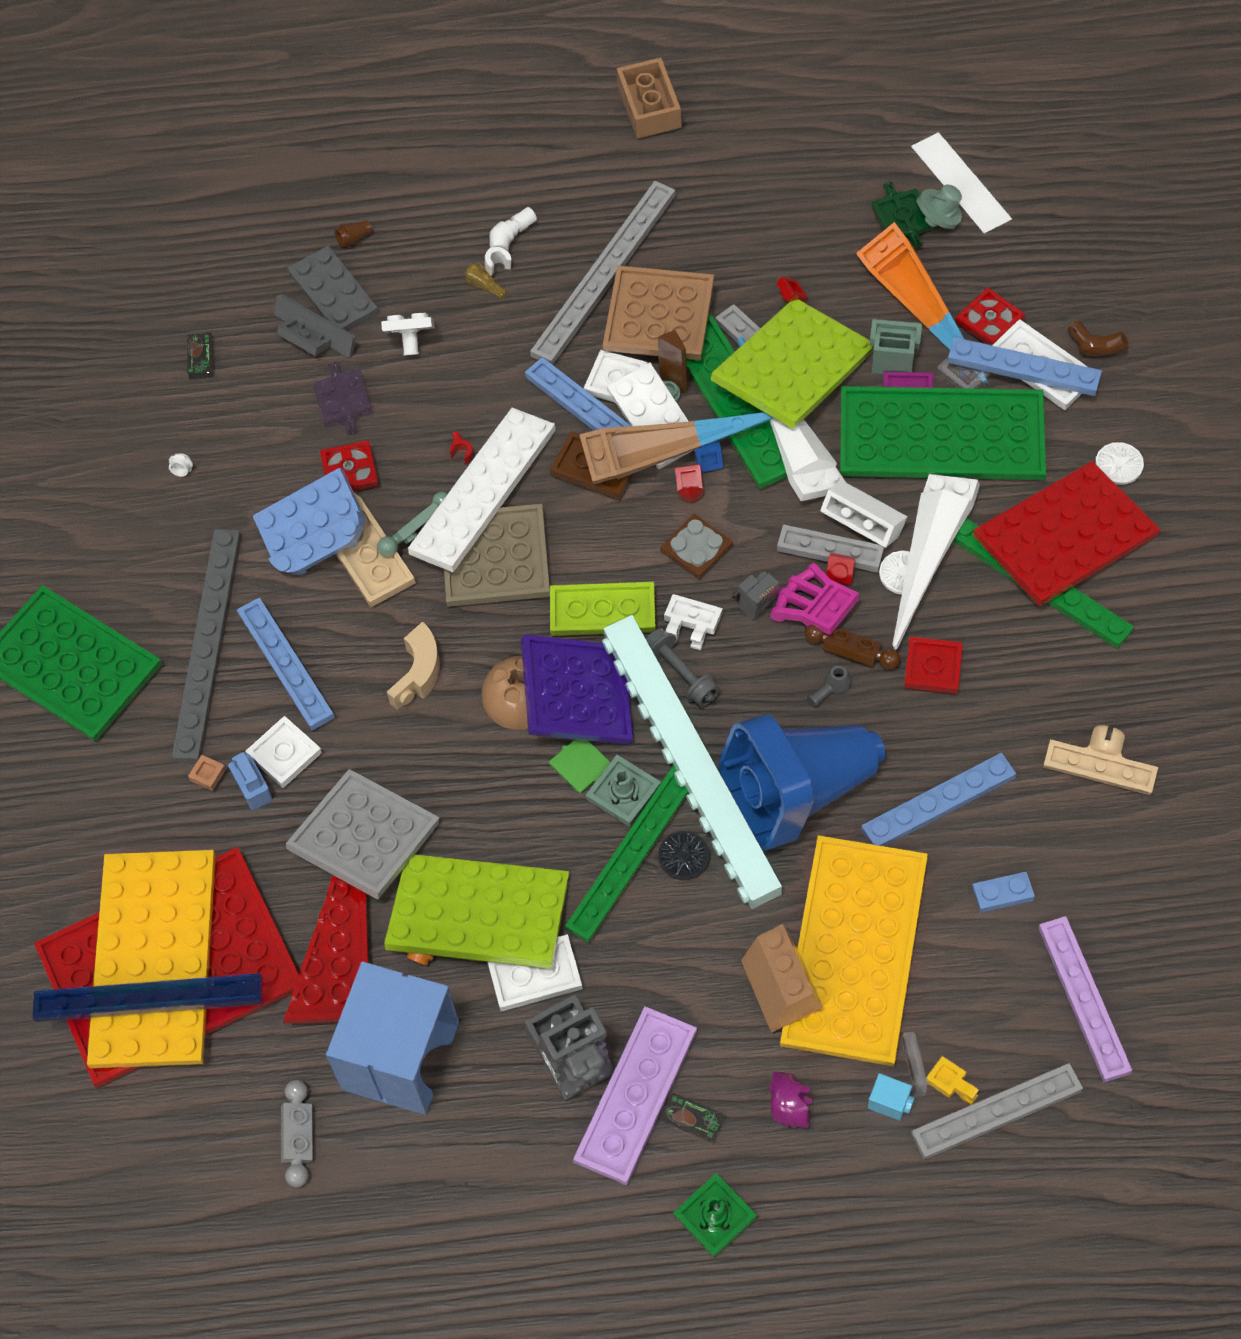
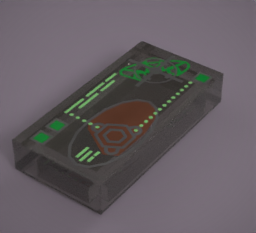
[187,332,214,379]
[660,1092,725,1143]

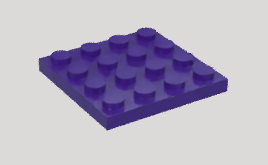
[521,634,633,744]

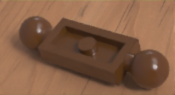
[805,625,900,670]

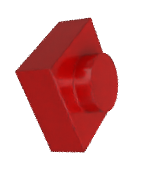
[776,277,808,302]
[826,553,856,585]

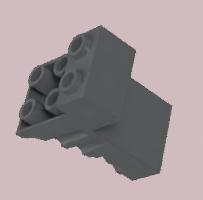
[524,995,614,1101]

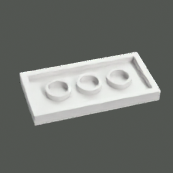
[992,319,1087,410]
[607,363,693,470]

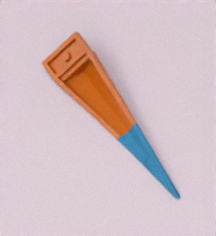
[856,222,988,385]

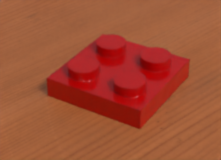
[904,637,963,694]

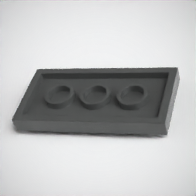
[287,246,379,331]

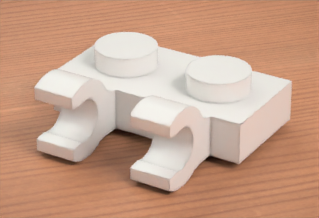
[664,594,722,650]

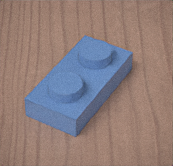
[972,871,1035,913]

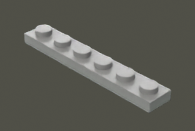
[911,1063,1083,1160]

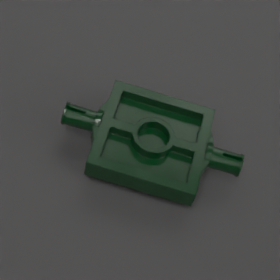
[871,181,934,249]

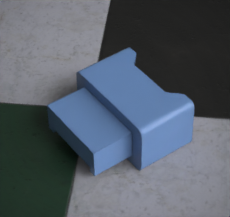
[228,752,273,810]

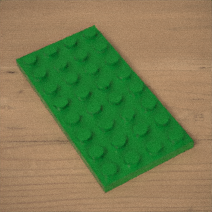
[840,386,1046,480]

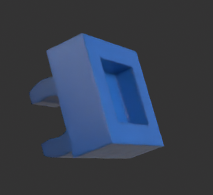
[694,442,723,472]

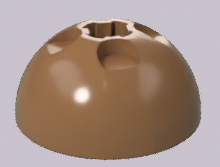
[481,656,528,730]

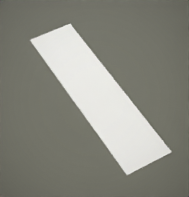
[911,132,1012,233]

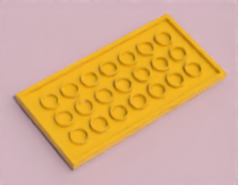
[780,836,928,1067]
[87,850,216,1068]

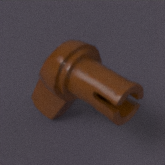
[1068,321,1129,357]

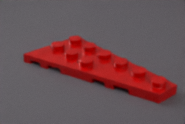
[283,875,368,1024]

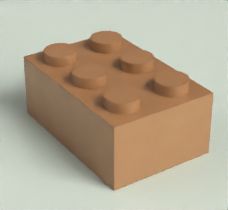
[617,58,681,139]

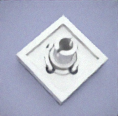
[381,313,435,355]

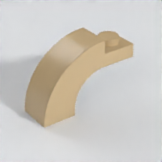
[387,622,440,710]

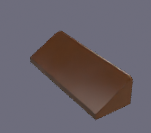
[658,330,687,394]

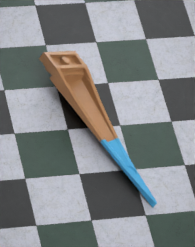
[580,412,774,484]

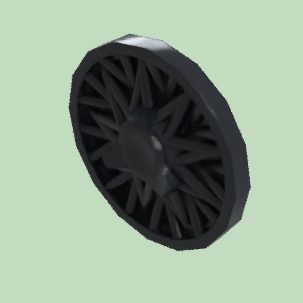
[658,831,709,880]

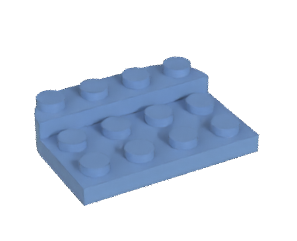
[253,468,366,575]

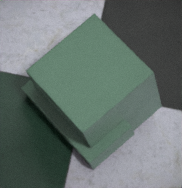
[870,319,922,374]

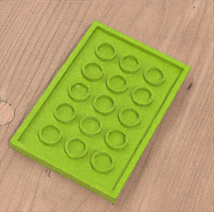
[711,300,874,429]
[384,854,569,969]

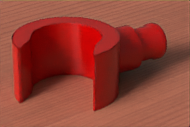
[450,431,473,465]

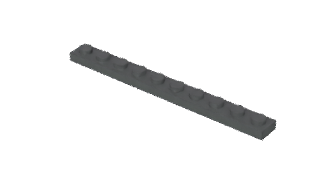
[172,529,241,763]

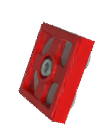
[955,287,1026,345]
[320,440,379,491]

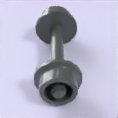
[646,628,720,707]

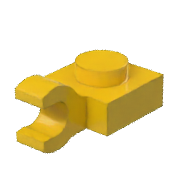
[926,1056,979,1105]

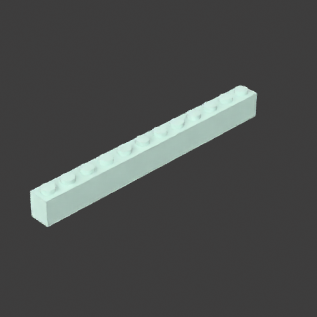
[602,615,782,909]

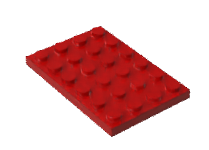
[973,461,1161,606]

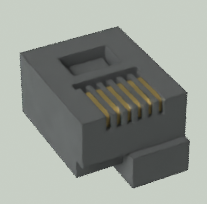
[729,571,779,621]

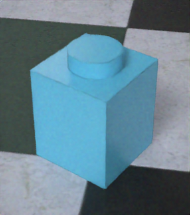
[868,1074,915,1121]

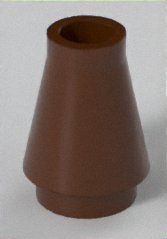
[335,220,372,247]

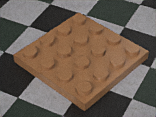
[603,266,714,360]

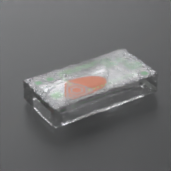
[902,1032,928,1097]

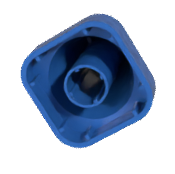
[718,714,885,851]

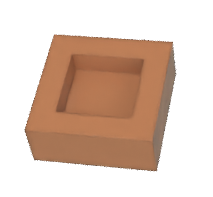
[188,755,226,791]

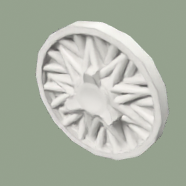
[1095,443,1144,485]
[879,551,910,595]

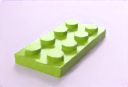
[550,582,655,636]

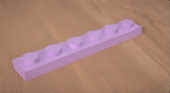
[1038,916,1132,1083]

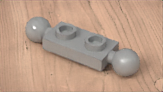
[281,1080,312,1188]

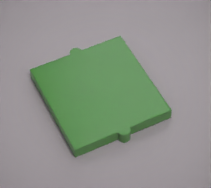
[549,739,611,795]

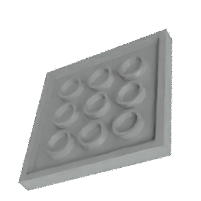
[286,769,439,900]

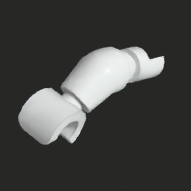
[484,207,537,278]

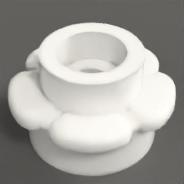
[169,454,193,477]

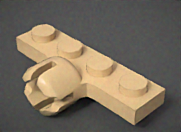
[1043,725,1158,795]

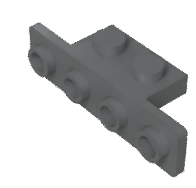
[274,294,356,358]

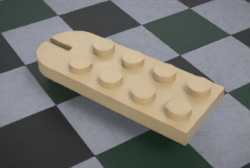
[336,493,416,607]

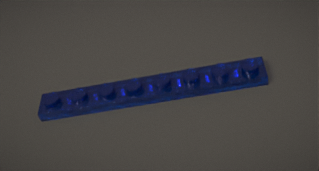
[33,973,263,1022]

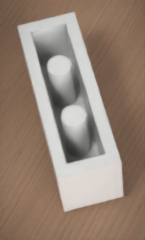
[820,481,907,548]

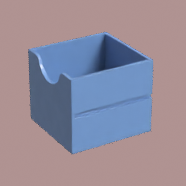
[326,962,459,1115]

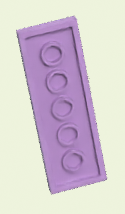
[573,1007,697,1186]

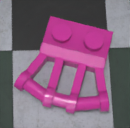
[770,562,859,635]

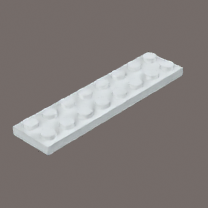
[408,408,556,572]

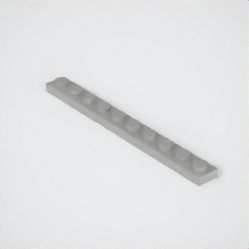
[530,181,675,365]

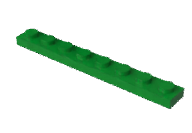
[952,518,1134,650]
[565,765,689,944]

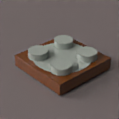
[660,514,733,580]

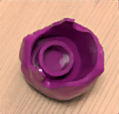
[769,1071,812,1128]

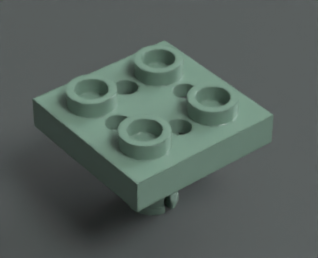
[585,755,661,827]

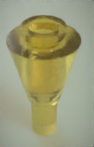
[465,262,506,299]

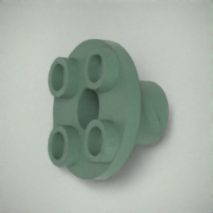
[916,184,962,229]

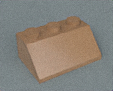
[741,924,823,1032]

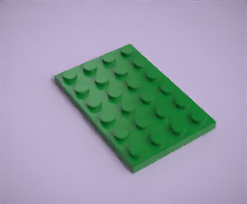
[0,585,162,742]

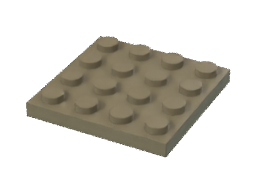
[444,504,550,607]

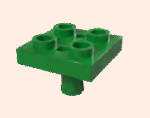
[673,1173,757,1258]

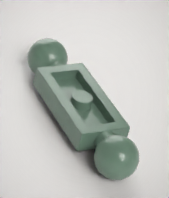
[377,492,448,557]

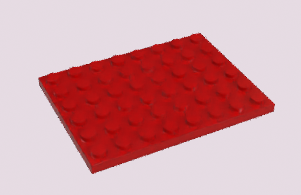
[34,847,299,1088]

